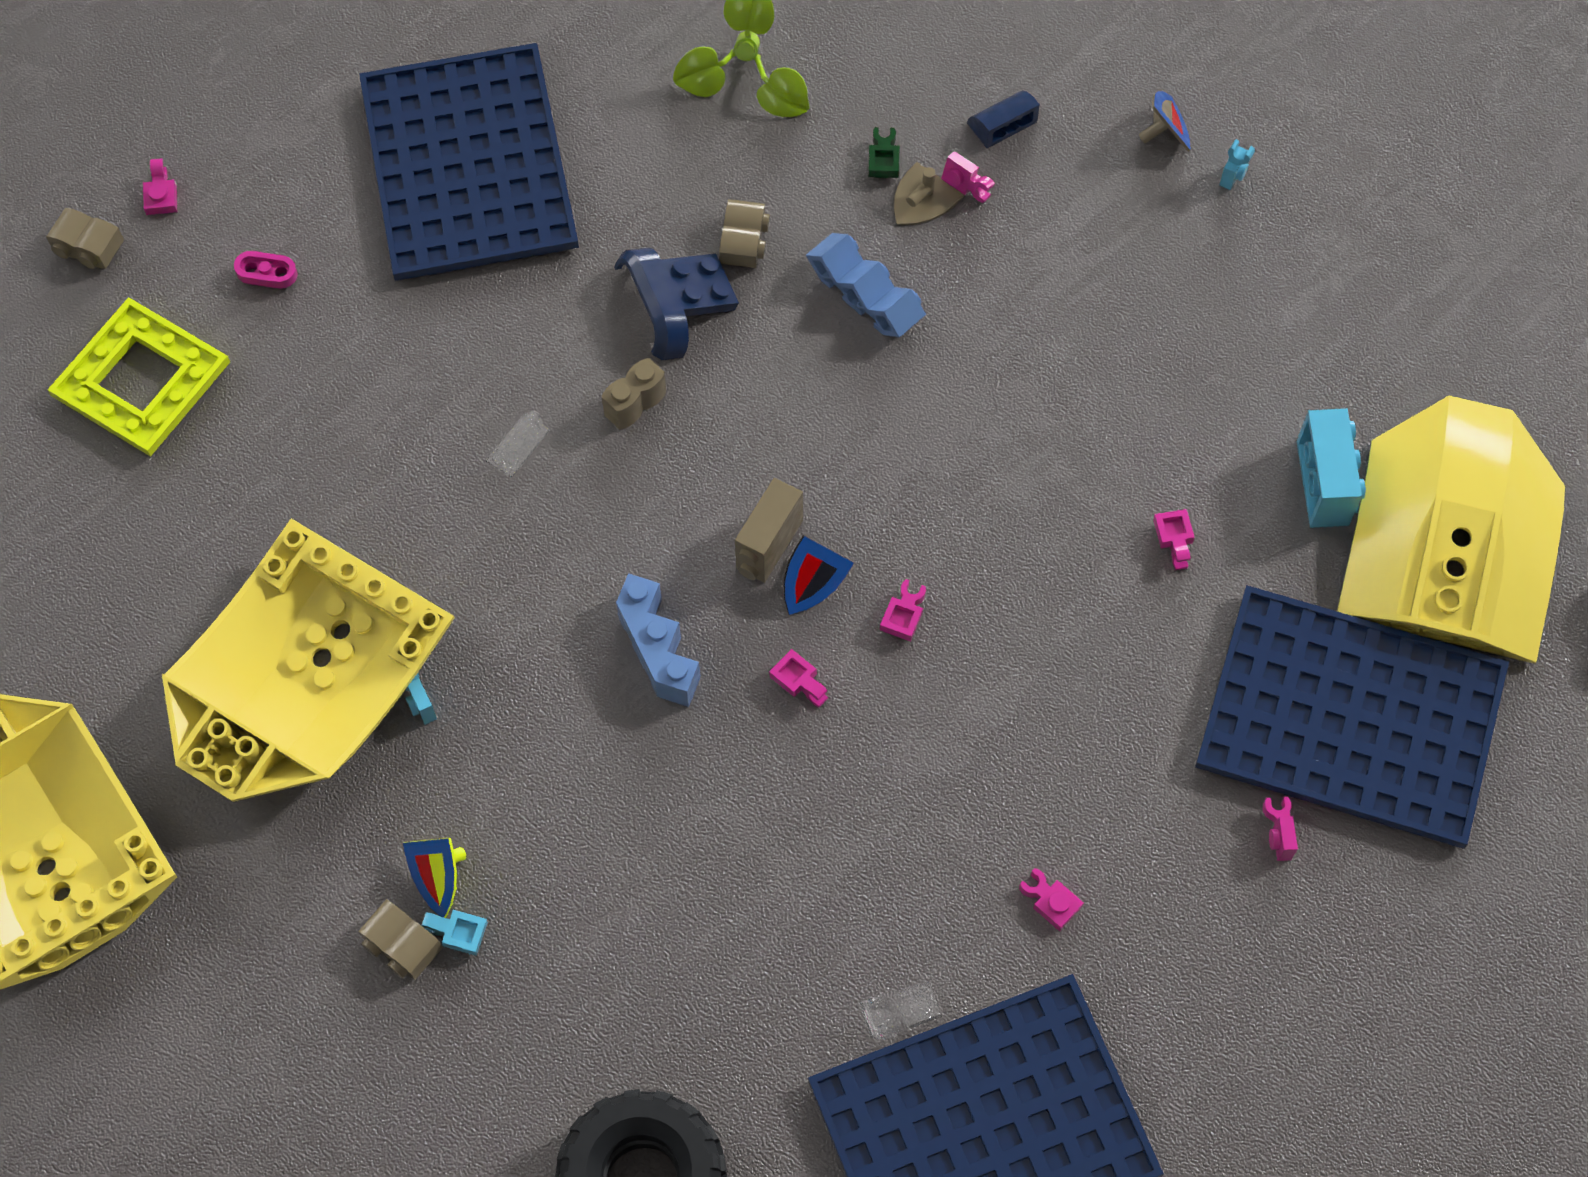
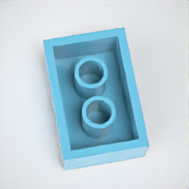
[1296,408,1366,528]

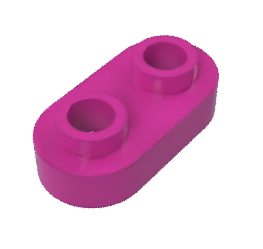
[234,251,298,289]

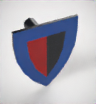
[784,535,854,615]

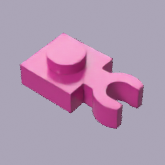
[941,151,995,203]
[880,579,926,642]
[1019,868,1084,931]

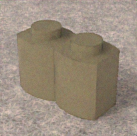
[719,199,770,268]
[46,208,124,269]
[602,358,666,430]
[358,899,443,980]

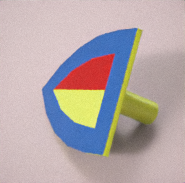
[403,838,466,918]

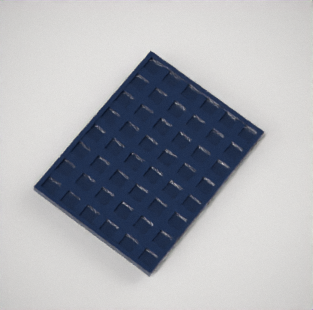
[359,43,579,281]
[1195,585,1509,849]
[808,974,1164,1177]

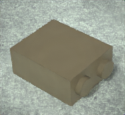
[735,477,803,583]

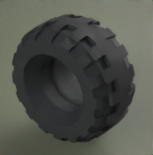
[555,1089,727,1177]

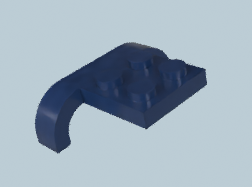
[614,248,739,360]

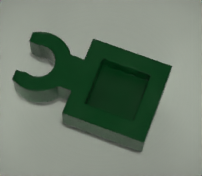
[868,127,900,178]

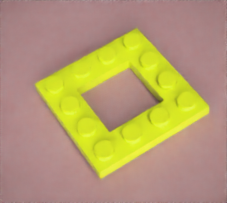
[48,297,230,457]

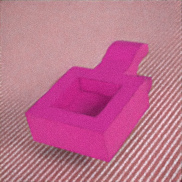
[143,158,177,215]
[1153,509,1195,570]
[769,649,828,708]
[1262,797,1298,861]

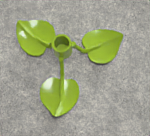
[673,0,810,117]

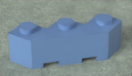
[806,233,926,337]
[616,573,701,707]

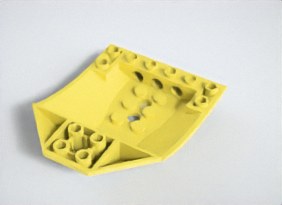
[1337,396,1565,664]
[162,518,455,802]
[0,694,177,990]

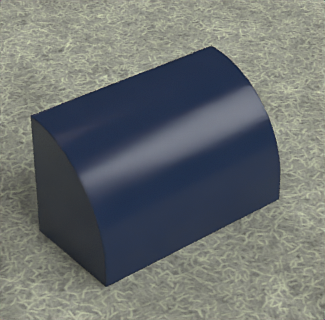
[967,90,1040,148]

